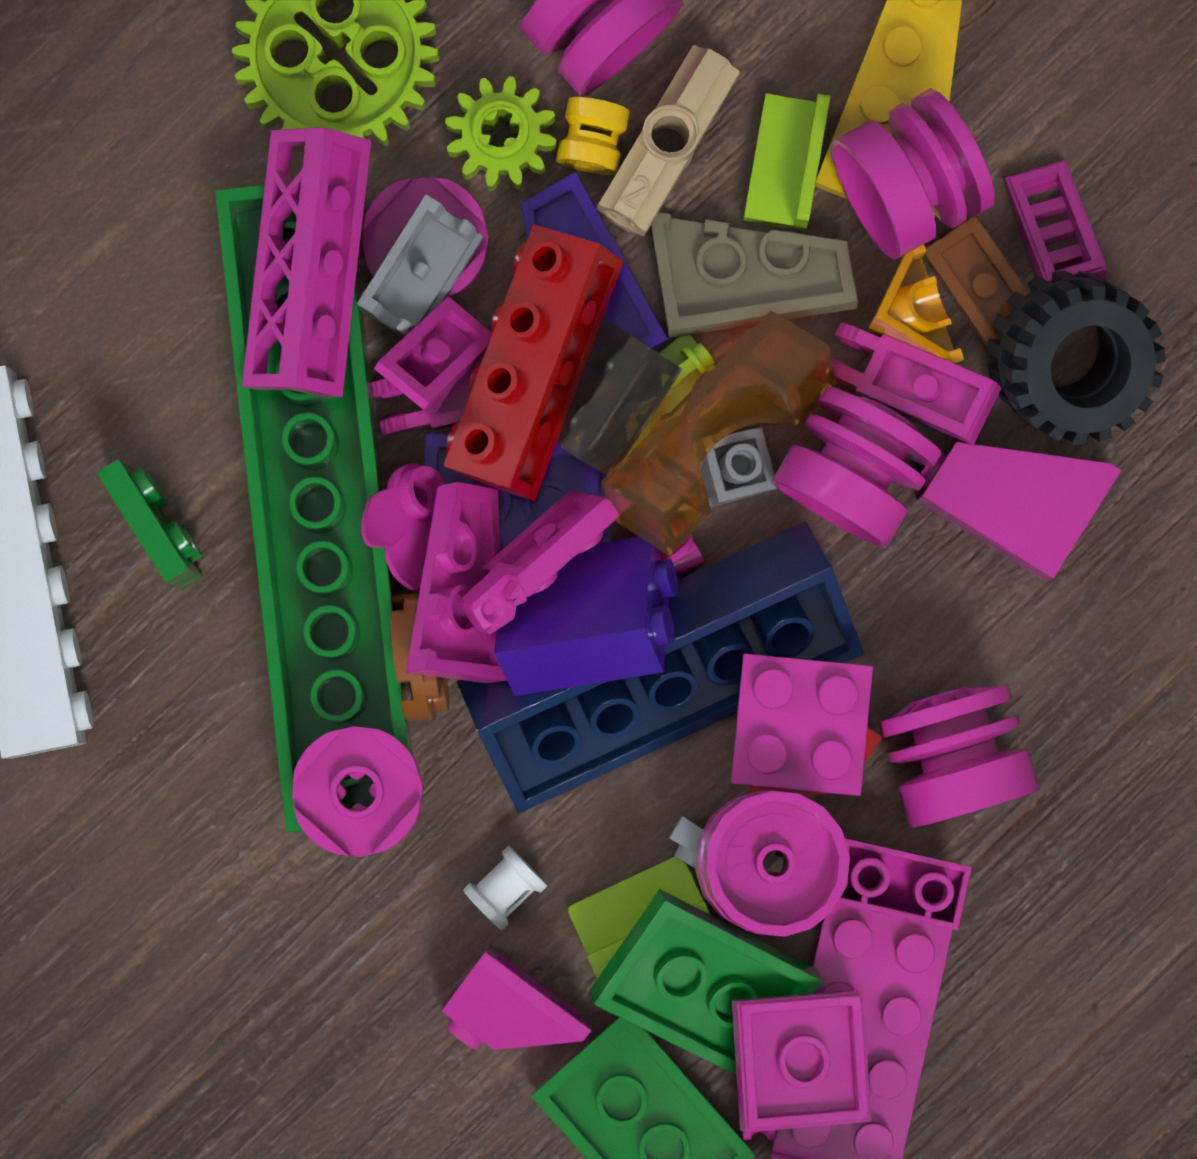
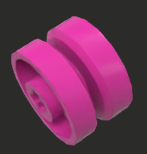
[519,0,683,97]
[695,791,850,937]

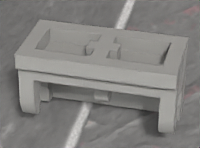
[357,194,483,338]

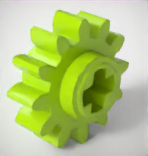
[445,76,557,191]

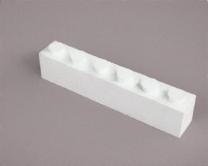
[0,365,94,759]

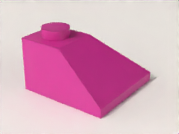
[441,946,592,1050]

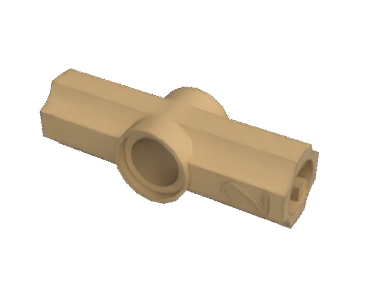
[597,45,740,237]

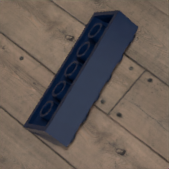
[457,521,864,814]

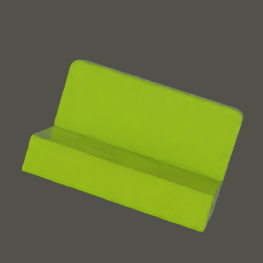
[743,93,831,232]
[568,856,710,979]

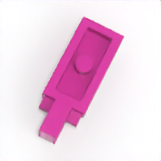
[458,490,620,635]

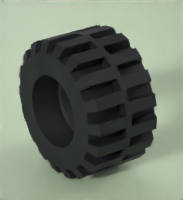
[987,270,1165,444]

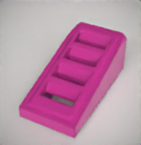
[1004,160,1108,283]

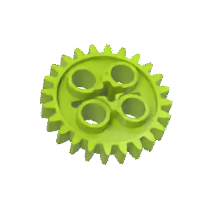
[232,0,439,148]

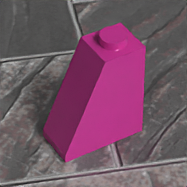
[917,442,1122,582]

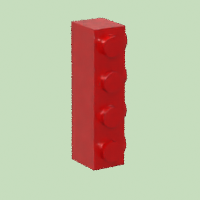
[443,224,624,502]

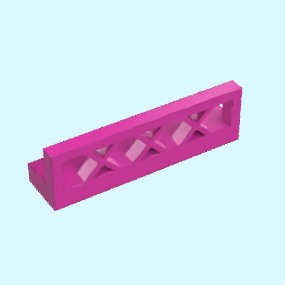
[242,127,371,397]

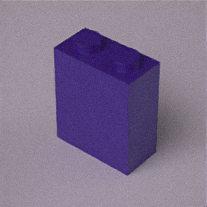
[494,534,678,696]

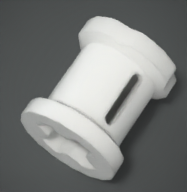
[463,845,548,931]

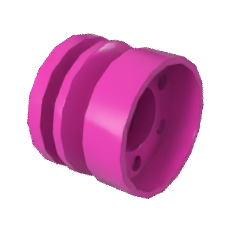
[831,88,995,260]
[771,386,942,549]
[878,684,1040,828]

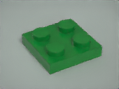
[96,459,203,589]

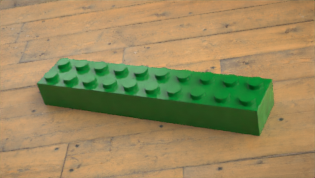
[215,185,420,833]

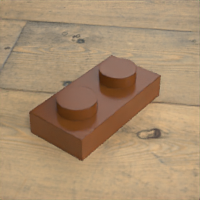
[923,216,1029,358]

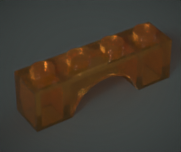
[601,311,837,556]

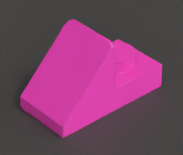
[374,296,492,415]

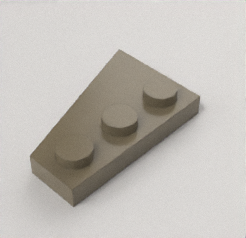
[650,212,858,338]

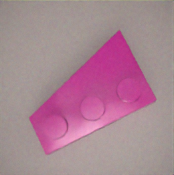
[406,482,507,683]

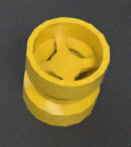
[556,97,630,175]

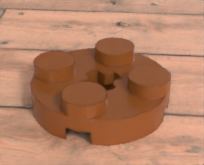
[391,591,450,722]

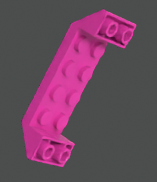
[769,838,972,1159]

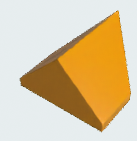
[867,244,965,366]

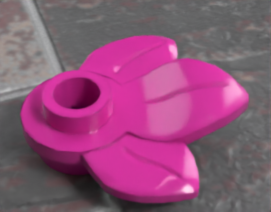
[361,463,446,590]

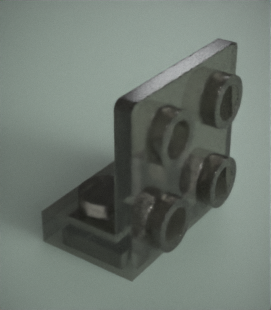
[557,317,682,477]

